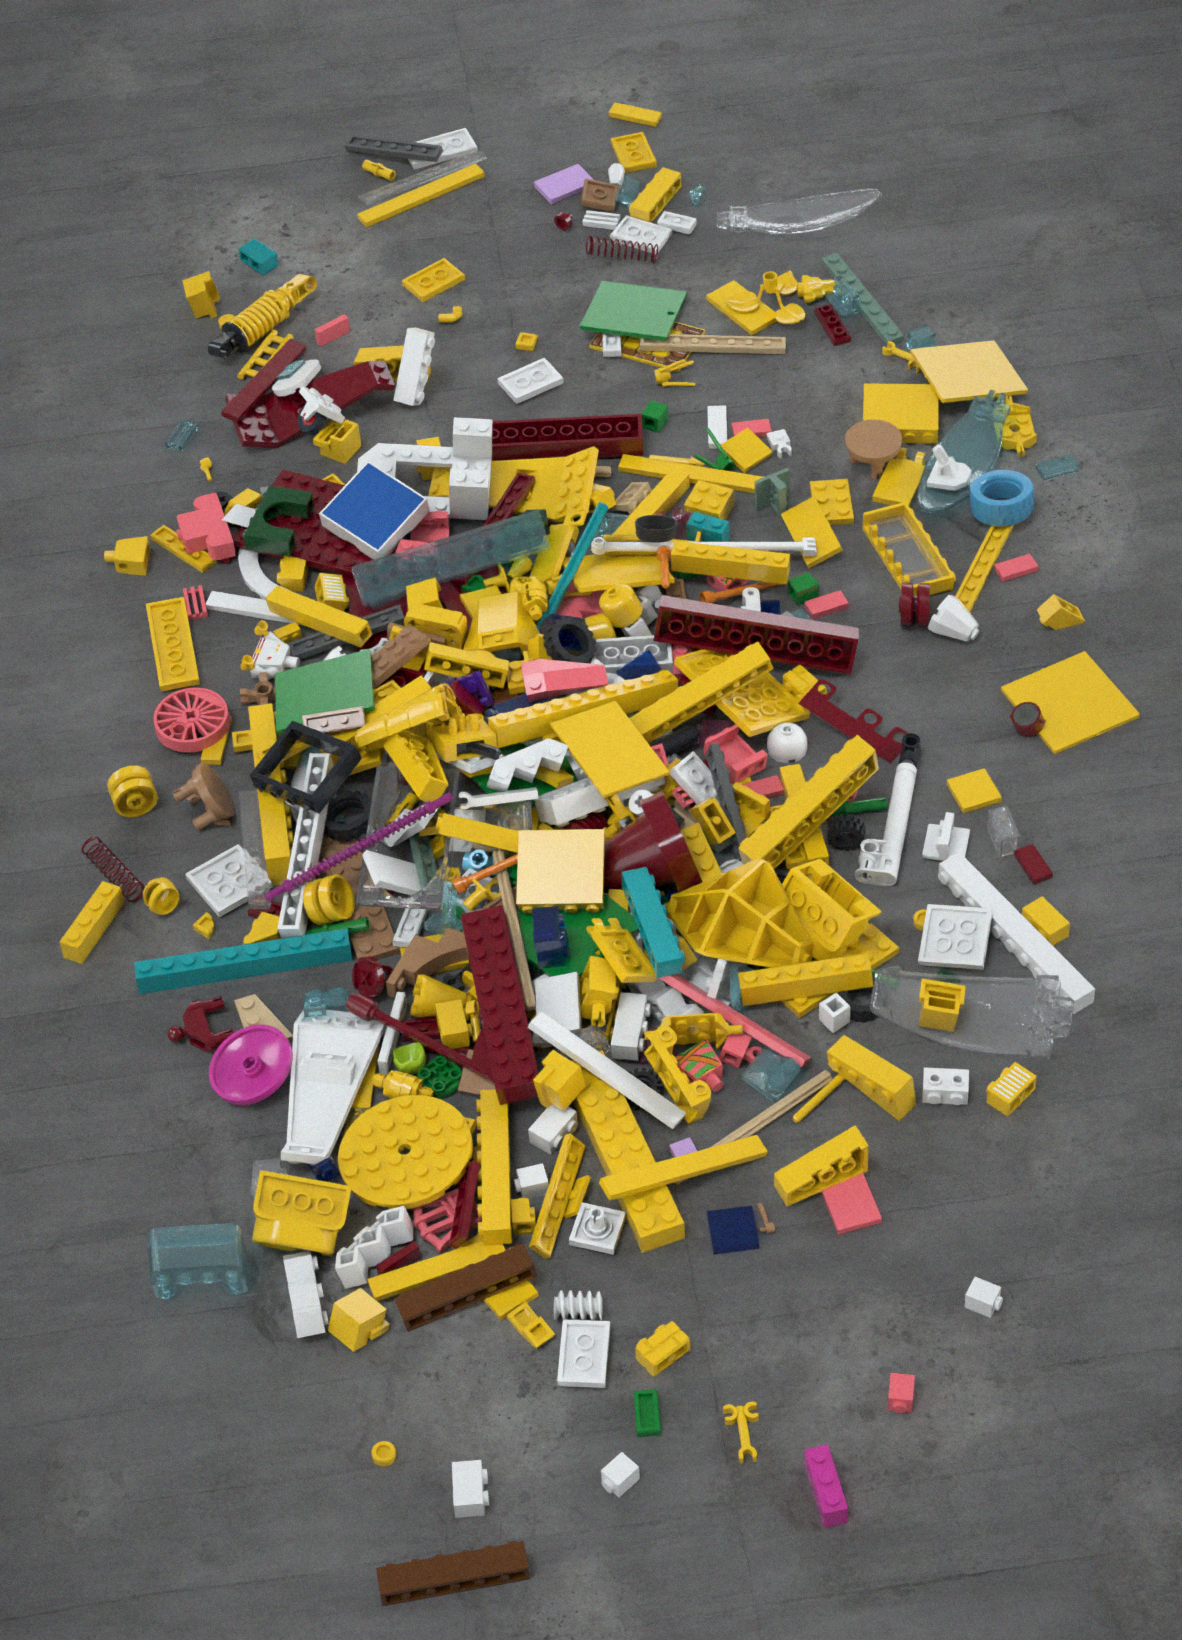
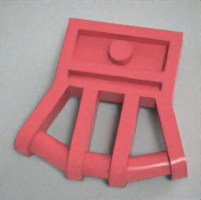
[411,1188,482,1254]

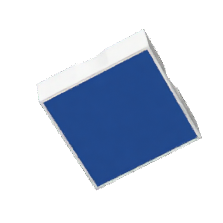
[319,461,430,564]

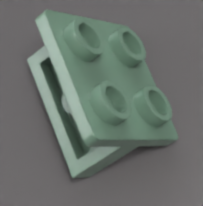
[755,468,790,517]

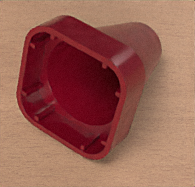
[603,791,702,894]

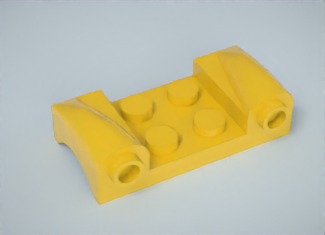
[644,1026,711,1125]

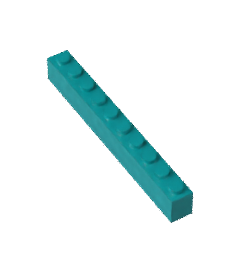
[134,928,352,994]

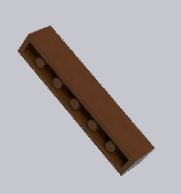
[394,1243,537,1332]
[376,1541,530,1607]

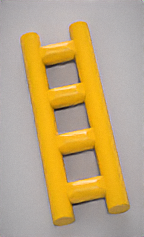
[237,329,294,379]

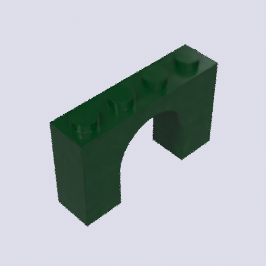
[242,485,314,557]

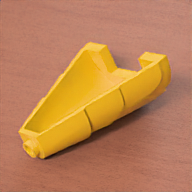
[355,683,462,751]

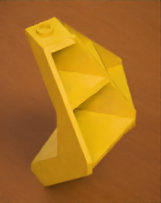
[667,858,814,968]

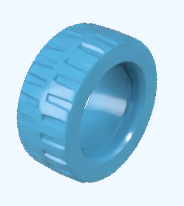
[970,470,1034,526]

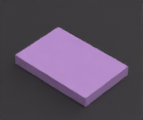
[534,164,594,204]

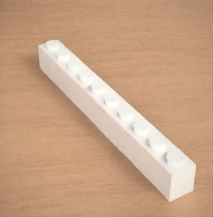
[278,753,334,939]
[938,852,1095,1014]

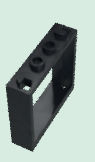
[249,721,362,814]

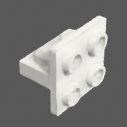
[922,812,970,861]

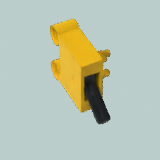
[426,713,501,762]

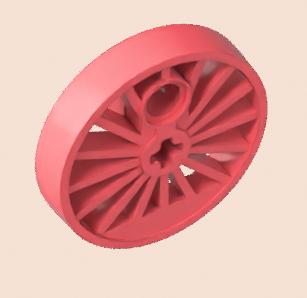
[154,688,231,752]

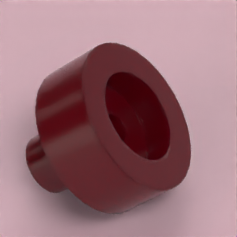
[554,212,572,231]

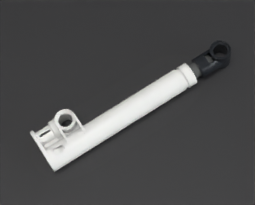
[854,733,921,886]

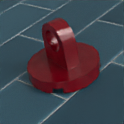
[352,956,393,999]

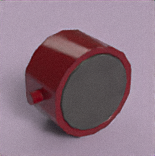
[1010,702,1046,737]

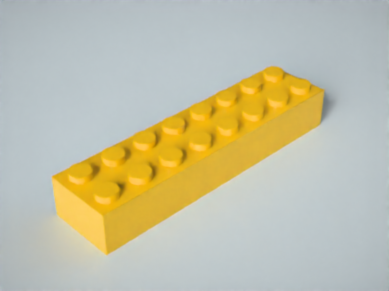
[738,735,879,869]

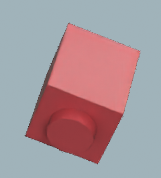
[888,1373,915,1413]

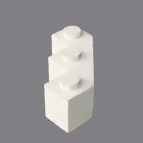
[621,585,662,637]
[486,738,568,792]
[626,978,704,1027]
[335,1206,414,1289]
[283,1251,329,1338]

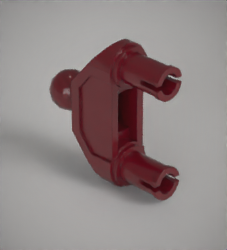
[167,995,234,1052]

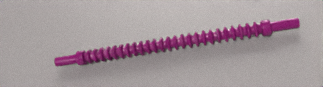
[264,792,453,902]

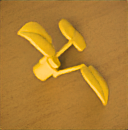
[725,270,805,324]

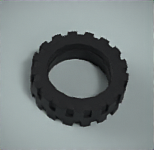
[543,616,597,663]
[324,791,377,841]

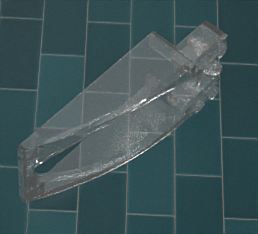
[356,748,466,910]

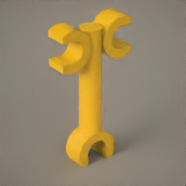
[882,341,921,373]
[723,1402,759,1463]

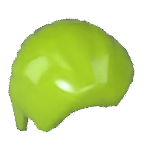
[393,1042,427,1075]

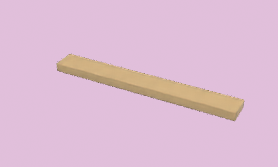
[640,334,786,354]

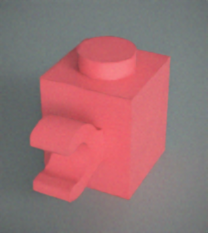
[719,1032,763,1068]

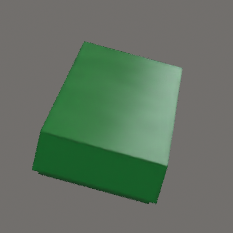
[633,1389,661,1437]

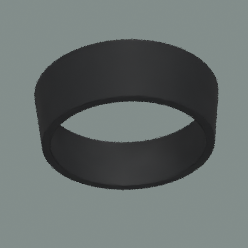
[635,515,678,543]

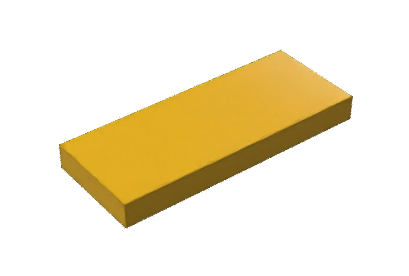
[563,1175,591,1219]

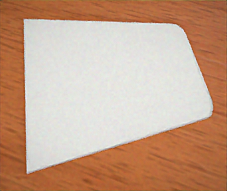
[222,504,256,528]

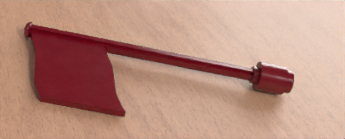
[346,993,534,1083]

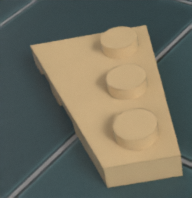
[234,994,293,1042]

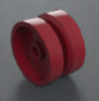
[899,583,930,626]

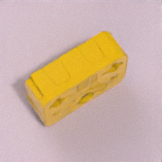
[404,603,468,650]

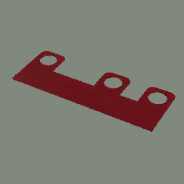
[798,679,908,763]

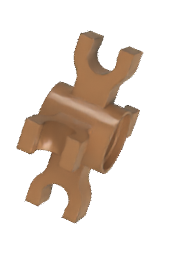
[240,672,276,705]

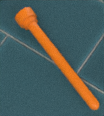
[657,545,672,588]
[700,582,788,604]
[452,854,518,895]

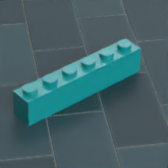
[622,867,685,978]

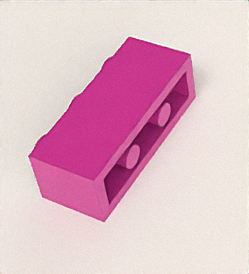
[804,1444,848,1528]

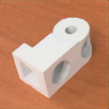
[741,587,761,612]

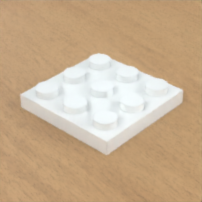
[185,844,273,917]
[918,904,993,970]

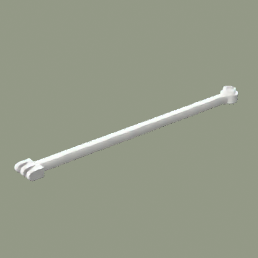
[591,537,817,556]

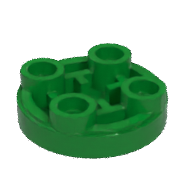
[418,1056,462,1099]

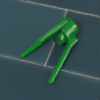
[694,428,735,471]

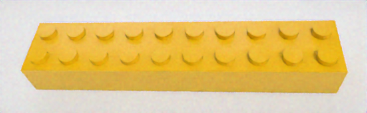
[248,703,294,886]
[571,1050,685,1253]

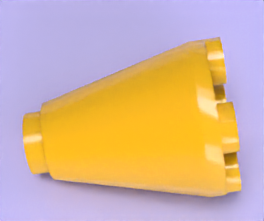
[410,974,471,1018]

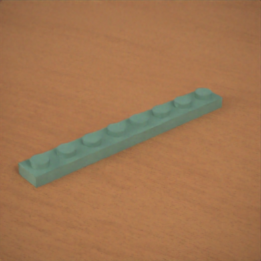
[821,253,904,345]

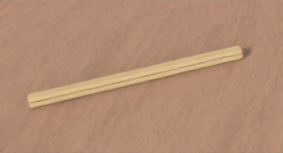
[492,850,536,1011]
[674,1070,832,1185]

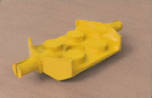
[993,395,1037,457]
[644,1013,743,1049]

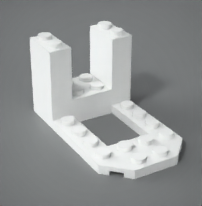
[357,417,492,520]

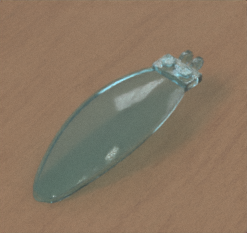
[918,389,1011,514]

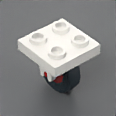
[298,386,345,435]

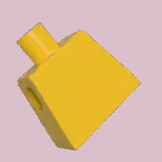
[104,536,151,576]

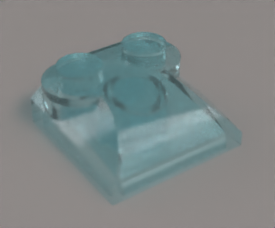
[740,1046,802,1103]

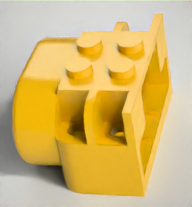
[782,858,882,960]
[252,1170,352,1256]

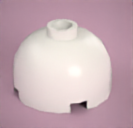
[767,723,807,763]

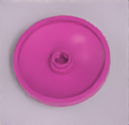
[209,1024,293,1105]

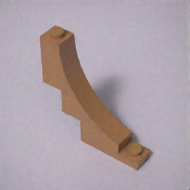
[386,927,469,998]

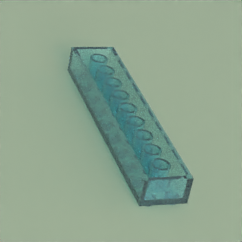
[351,510,550,607]

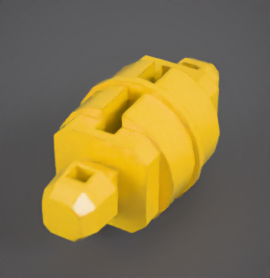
[521,576,548,620]
[372,1070,434,1099]

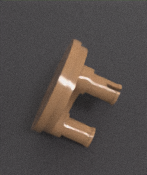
[845,420,902,480]
[172,763,235,831]

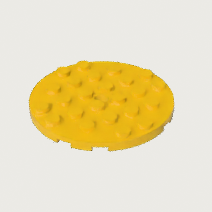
[338,1095,473,1209]

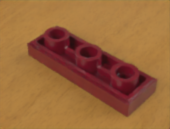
[815,304,851,346]

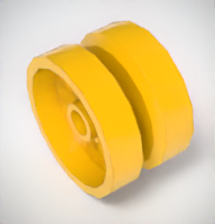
[107,766,158,818]
[303,874,355,926]

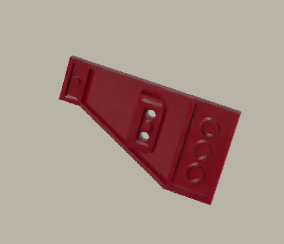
[225,361,395,448]

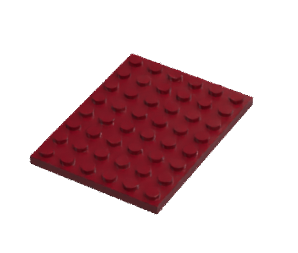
[233,469,392,583]

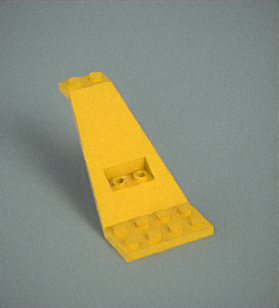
[428,446,599,523]

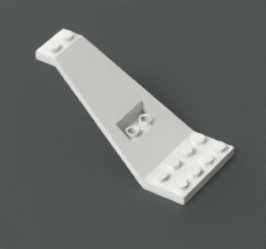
[281,1008,387,1166]

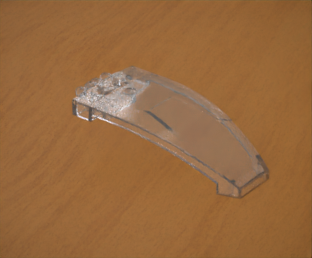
[870,965,1074,1059]

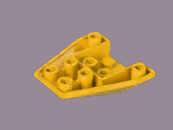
[463,591,540,656]

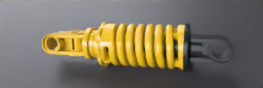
[208,274,317,359]

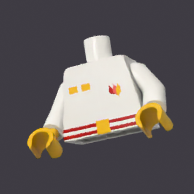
[240,620,300,679]

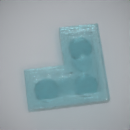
[304,987,349,1017]

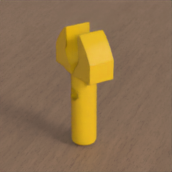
[466,1000,481,1042]

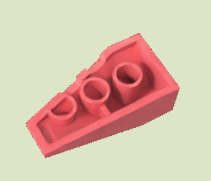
[521,659,609,702]

